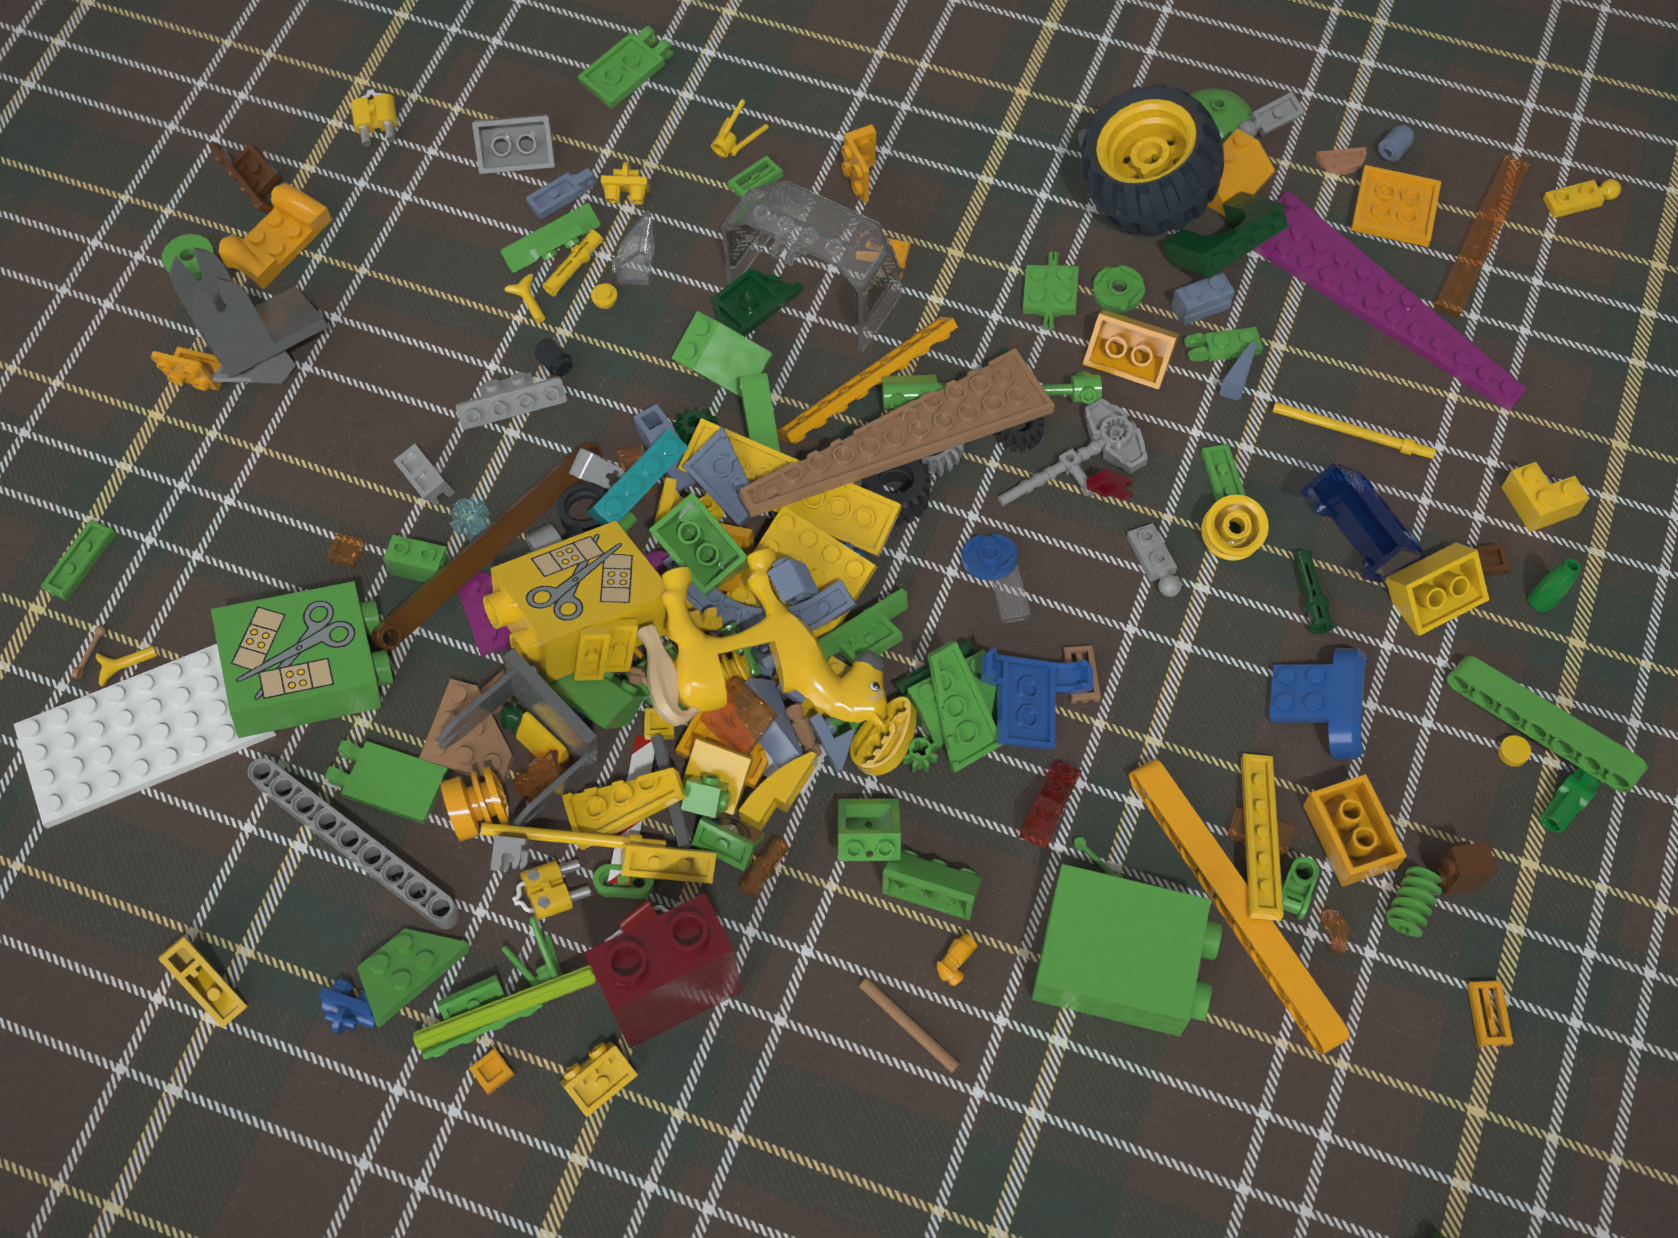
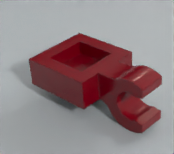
[1086,468,1133,501]

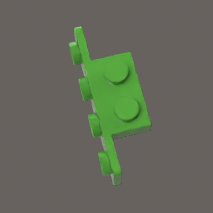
[500,203,601,273]
[818,588,908,665]
[421,975,543,1059]

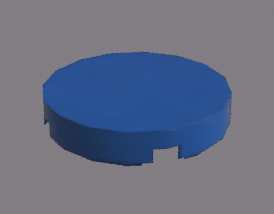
[962,533,1018,580]

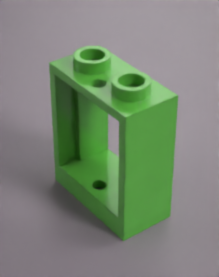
[838,799,901,861]

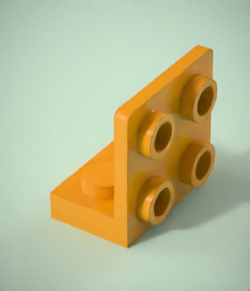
[841,124,876,203]

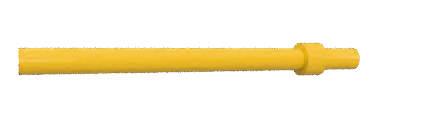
[1272,402,1436,459]
[481,823,666,849]

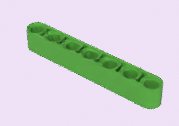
[1447,656,1647,793]

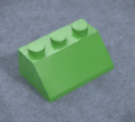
[649,492,748,596]
[907,650,998,750]
[540,672,645,729]
[882,850,982,921]

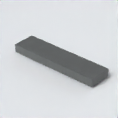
[651,734,692,849]

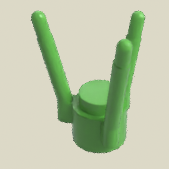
[502,917,563,987]

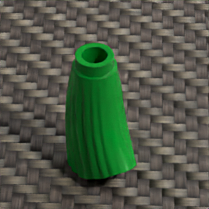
[1527,559,1581,612]

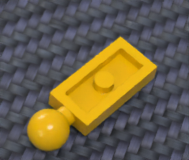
[1543,179,1621,218]

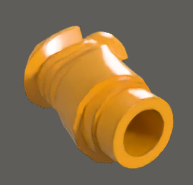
[937,933,977,986]

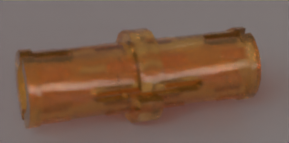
[739,838,789,898]

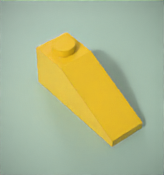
[158,935,248,1028]

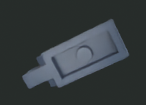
[526,168,596,220]

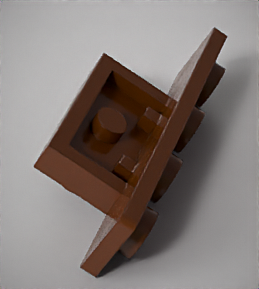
[209,141,282,212]

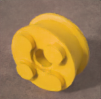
[1201,495,1268,561]

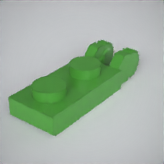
[1184,327,1263,362]

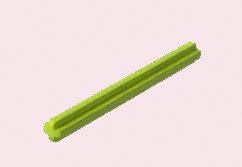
[413,966,596,1050]

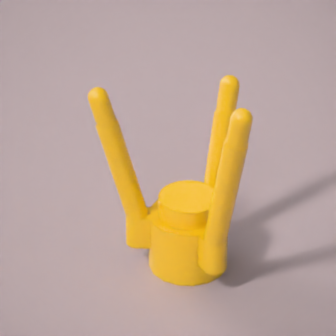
[711,99,769,158]

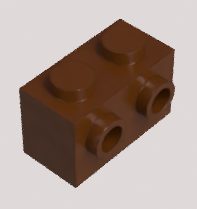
[1434,840,1498,896]

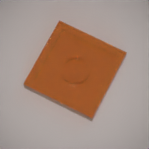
[701,676,778,756]

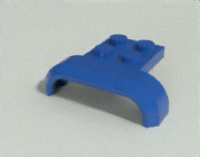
[981,647,1093,751]
[1269,648,1369,760]

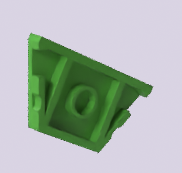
[357,929,470,1028]

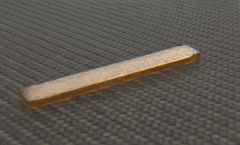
[1434,155,1530,318]

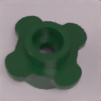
[501,700,523,734]

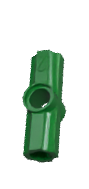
[1539,767,1602,834]

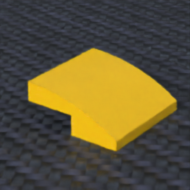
[573,619,638,681]

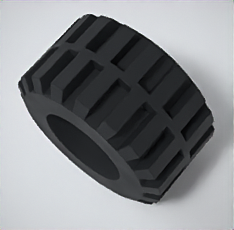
[861,458,931,526]

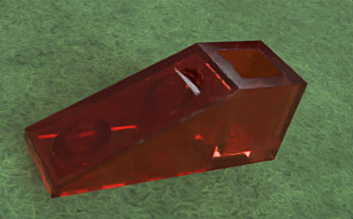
[1019,759,1082,849]

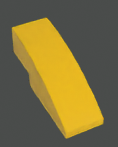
[739,751,818,830]

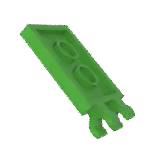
[577,26,674,109]
[324,740,449,825]

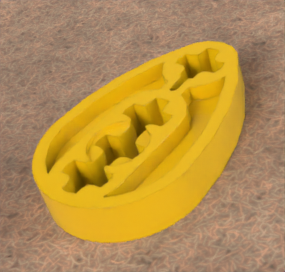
[850,697,917,776]

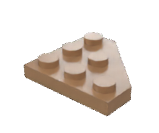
[419,679,514,785]

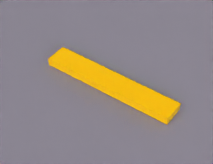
[1241,753,1283,921]

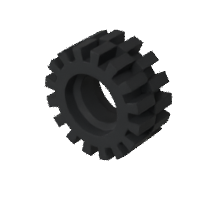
[994,416,1045,452]

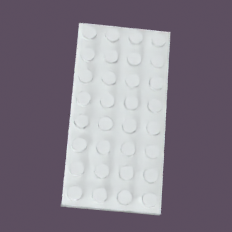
[14,644,276,829]

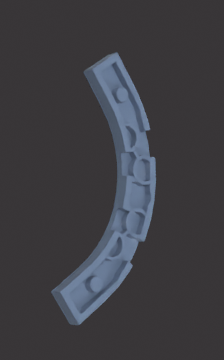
[663,556,857,632]

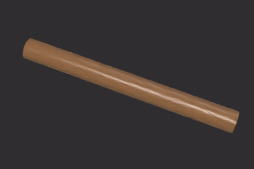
[859,978,960,1073]

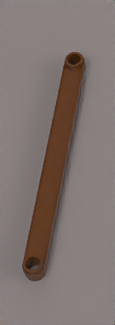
[371,442,603,650]

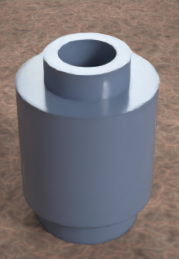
[1378,125,1414,162]

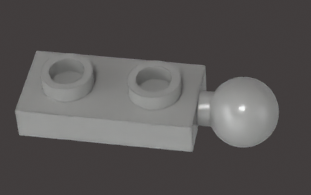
[1237,92,1305,138]
[1126,523,1181,597]

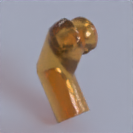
[1320,908,1350,955]

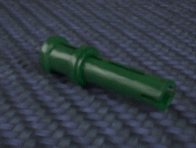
[1293,550,1336,634]

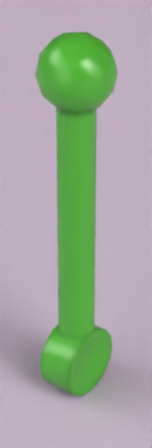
[1074,837,1123,878]

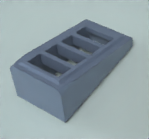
[1219,342,1257,401]

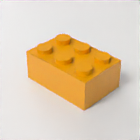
[1303,774,1407,887]

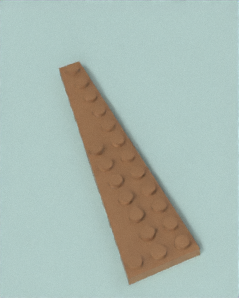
[740,348,1055,517]

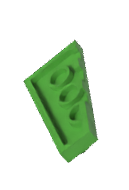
[927,640,1002,773]

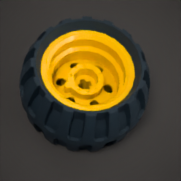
[1081,84,1224,236]

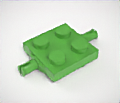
[1023,251,1079,331]

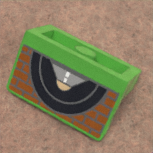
[691,812,766,871]

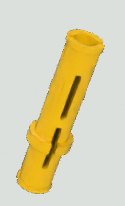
[543,230,603,296]

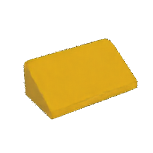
[516,712,570,774]

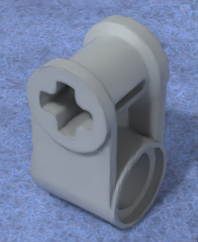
[569,448,625,489]

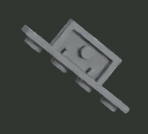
[455,372,567,430]

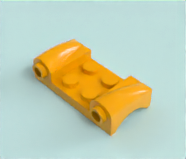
[219,183,332,289]

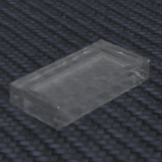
[991,565,1031,624]

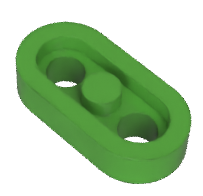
[593,864,655,899]

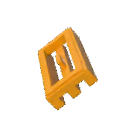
[1467,981,1513,1047]

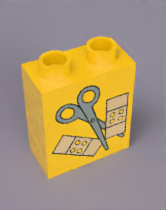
[483,521,668,684]

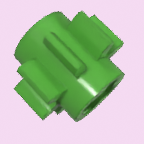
[902,735,938,773]

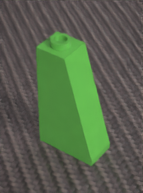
[740,373,780,452]

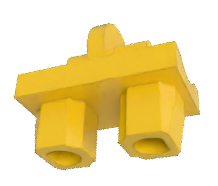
[601,162,650,205]

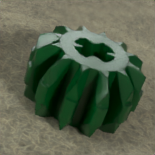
[673,405,719,446]

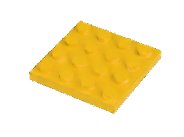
[726,506,878,638]

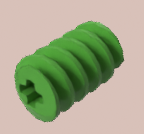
[1386,866,1442,937]

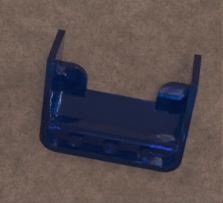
[1299,462,1426,583]

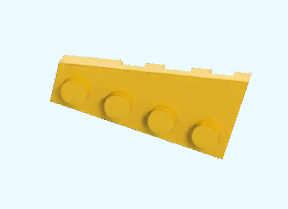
[562,768,687,850]

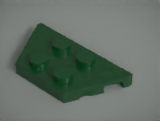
[711,268,803,337]

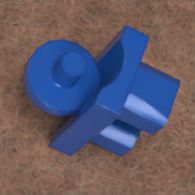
[318,979,376,1034]

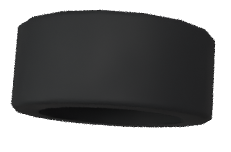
[557,483,606,533]

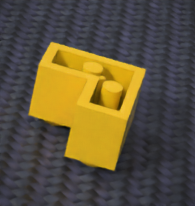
[1501,462,1589,532]

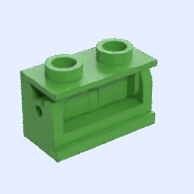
[383,535,450,582]

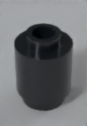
[535,338,573,377]

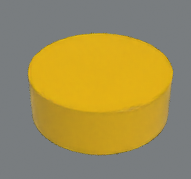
[1498,735,1531,767]

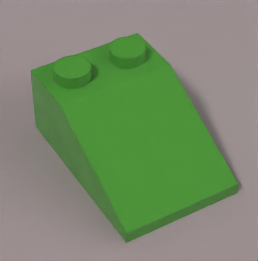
[672,311,773,398]

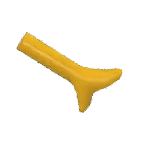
[504,274,545,323]
[96,646,158,687]

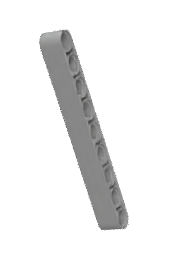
[248,758,460,929]

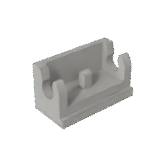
[393,444,456,505]
[490,836,534,872]

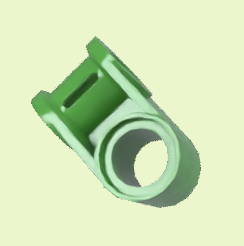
[1281,857,1319,921]

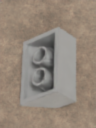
[472,114,555,174]

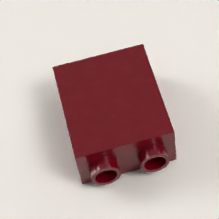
[584,893,743,1049]

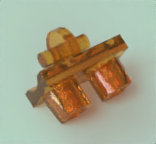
[513,750,566,803]

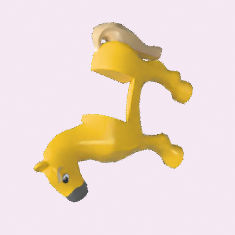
[637,548,887,728]

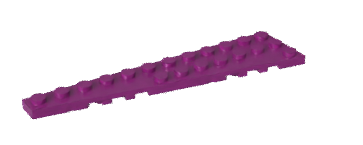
[1252,190,1527,412]

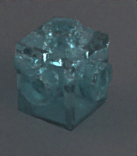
[449,497,491,542]

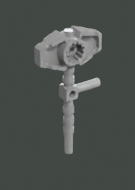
[997,398,1148,506]

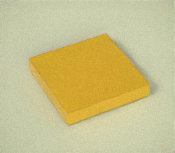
[682,737,754,815]

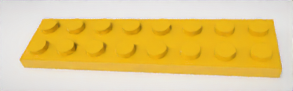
[678,418,902,557]

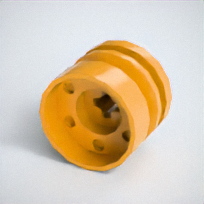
[440,766,510,842]

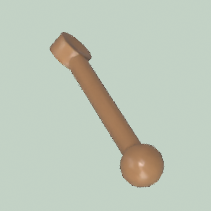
[72,626,106,679]

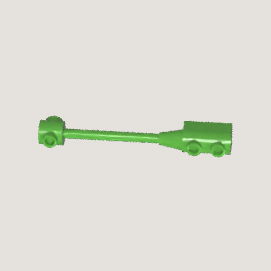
[882,371,1102,410]

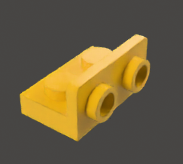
[560,1042,638,1117]

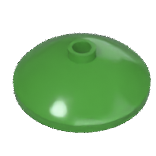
[1190,88,1252,143]

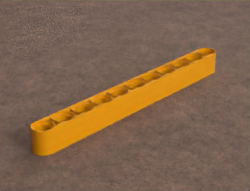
[1129,759,1350,1055]

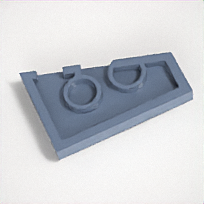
[683,427,751,527]

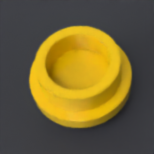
[591,284,618,309]

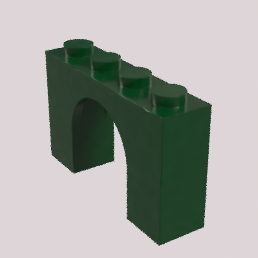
[1163,191,1288,278]

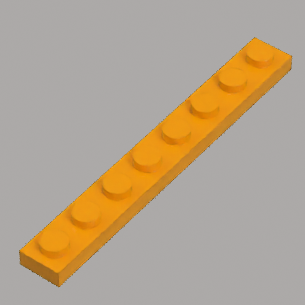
[777,317,958,444]

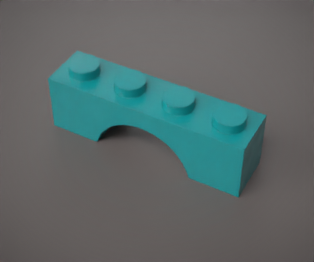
[587,428,689,526]

